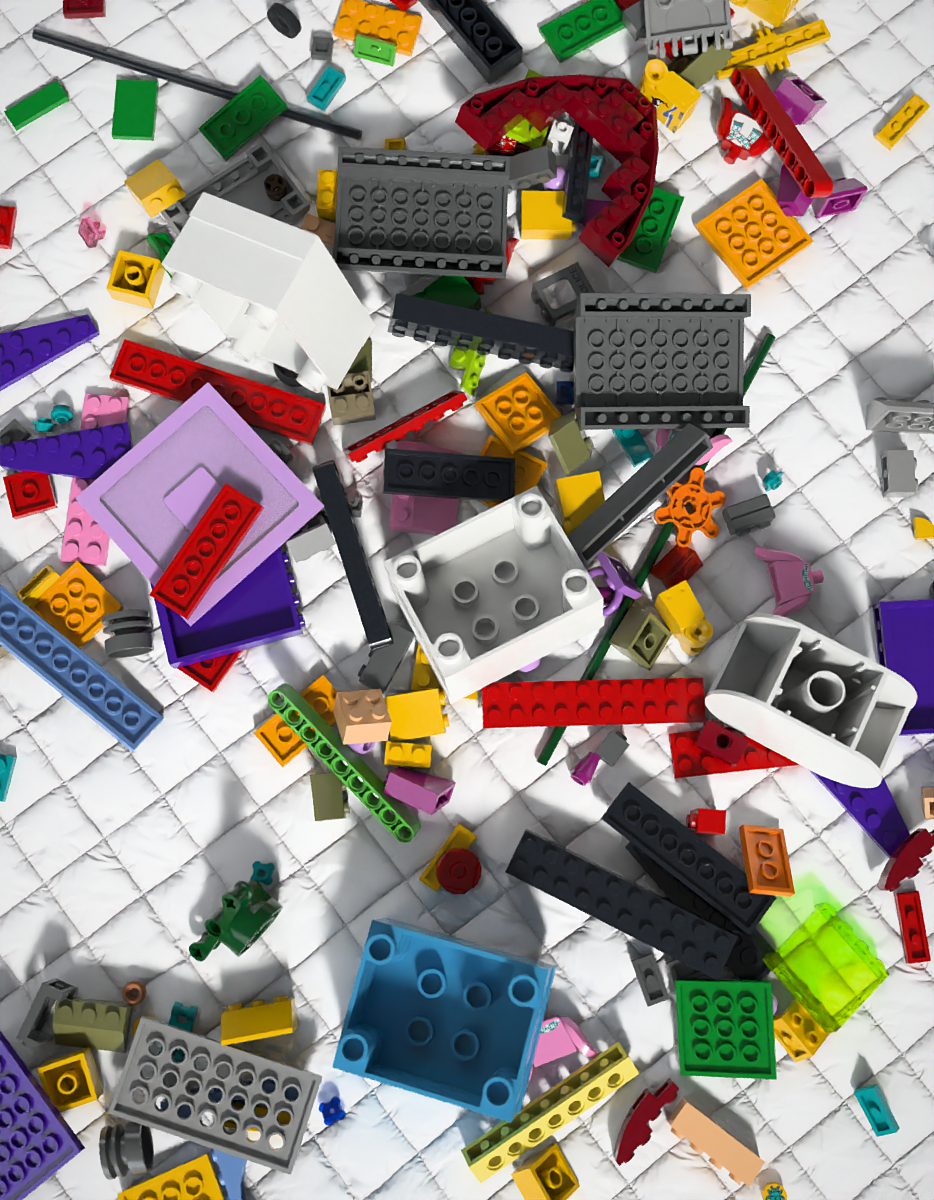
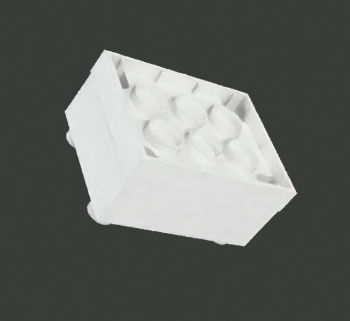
[162,192,375,393]
[383,486,604,704]

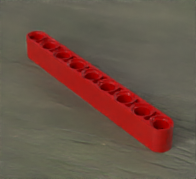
[732,68,833,198]

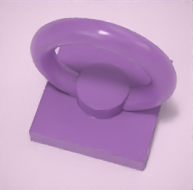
[587,551,643,617]

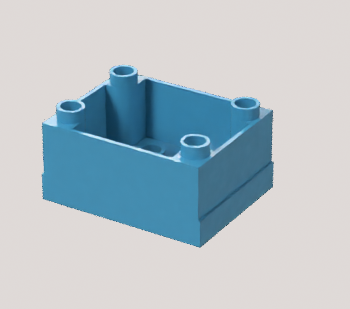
[332,918,557,1123]

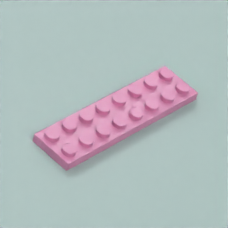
[60,393,130,566]

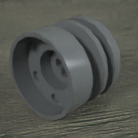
[101,610,154,658]
[99,1121,154,1180]

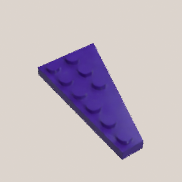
[0,314,100,391]
[0,422,133,480]
[808,769,920,858]

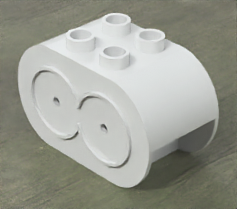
[705,613,917,788]

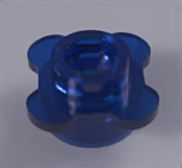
[318,1096,346,1126]

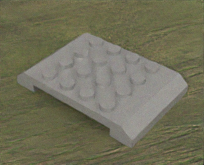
[160,141,310,237]

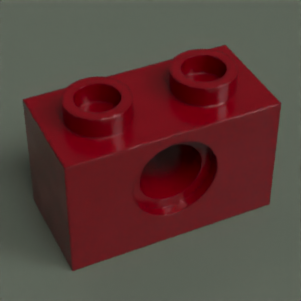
[692,719,749,767]

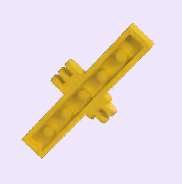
[715,19,831,81]

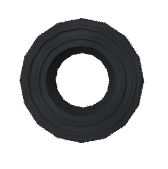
[267,3,302,39]

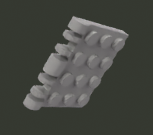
[644,0,733,60]

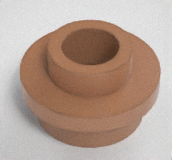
[122,981,147,1005]

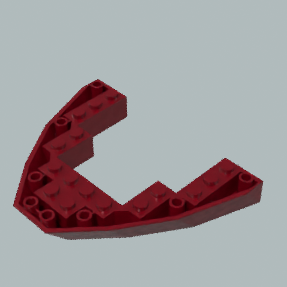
[455,74,659,268]

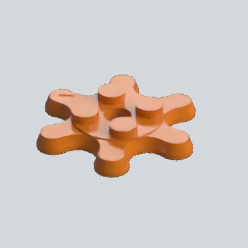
[654,467,726,547]

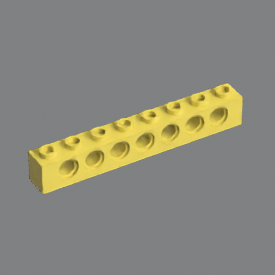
[461,1041,639,1183]

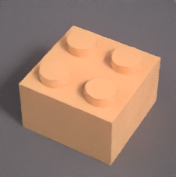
[333,689,392,745]

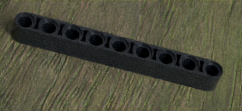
[312,459,394,651]

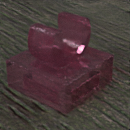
[78,217,106,249]

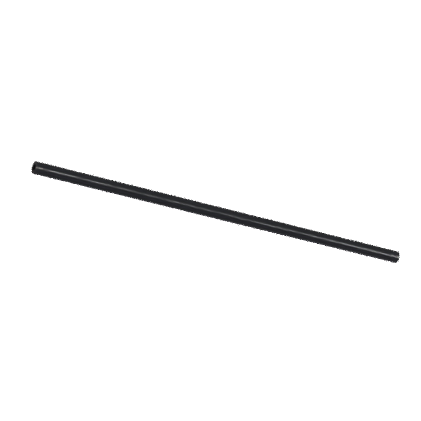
[32,29,362,141]

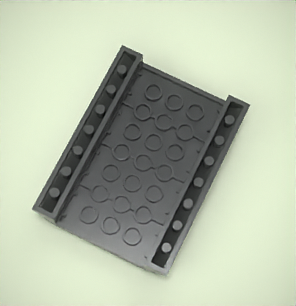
[332,147,510,279]
[574,293,751,430]

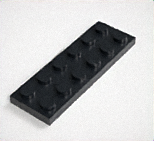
[382,448,515,502]

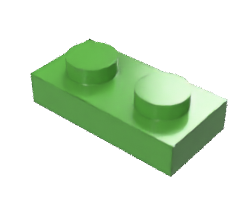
[354,34,398,67]

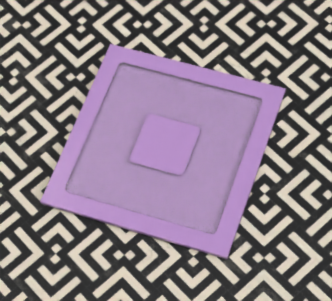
[75,383,324,626]

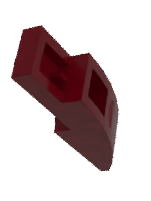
[877,828,934,892]
[613,1078,679,1166]

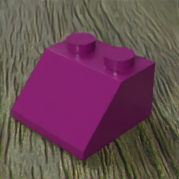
[774,76,827,125]
[811,178,868,219]

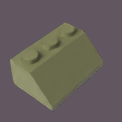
[666,35,733,90]
[52,997,133,1053]

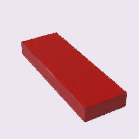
[894,891,931,964]

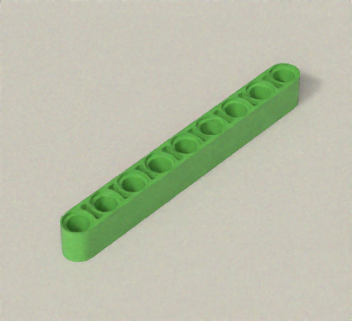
[267,683,421,843]

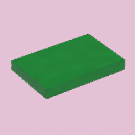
[111,79,159,141]

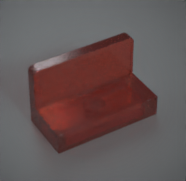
[650,544,703,590]

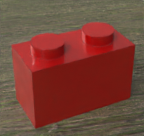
[686,808,726,836]

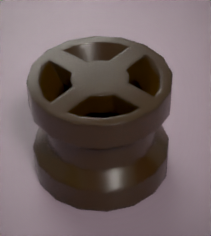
[264,174,287,201]

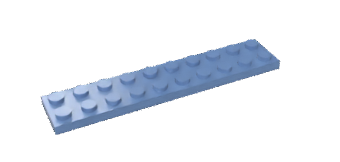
[0,584,164,752]

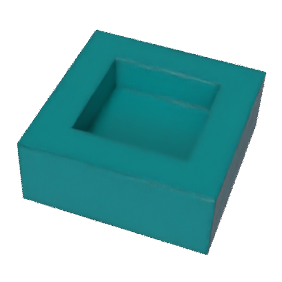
[589,155,606,178]

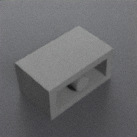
[881,450,918,498]
[286,514,336,563]

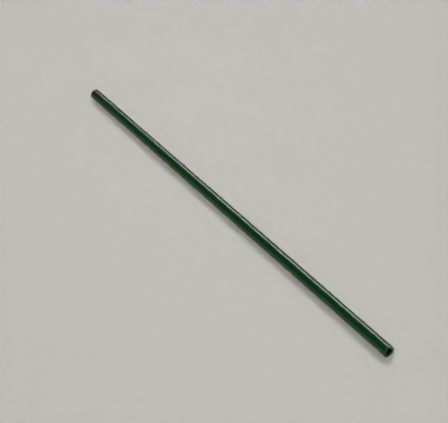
[536,333,775,766]

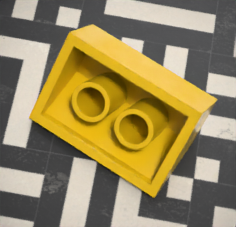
[221,995,299,1046]

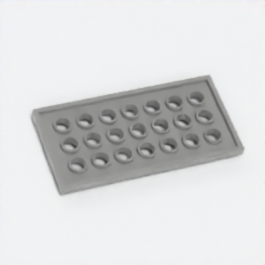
[108,1016,323,1175]

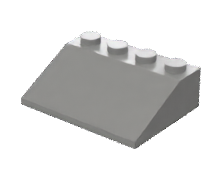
[866,397,934,435]

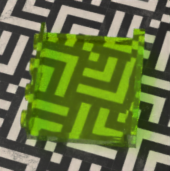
[762,902,890,1033]

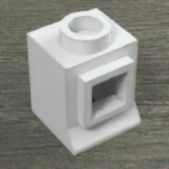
[547,120,574,154]

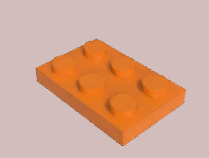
[739,824,795,897]

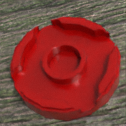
[436,848,482,894]

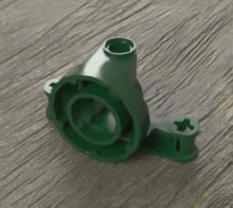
[189,880,283,962]

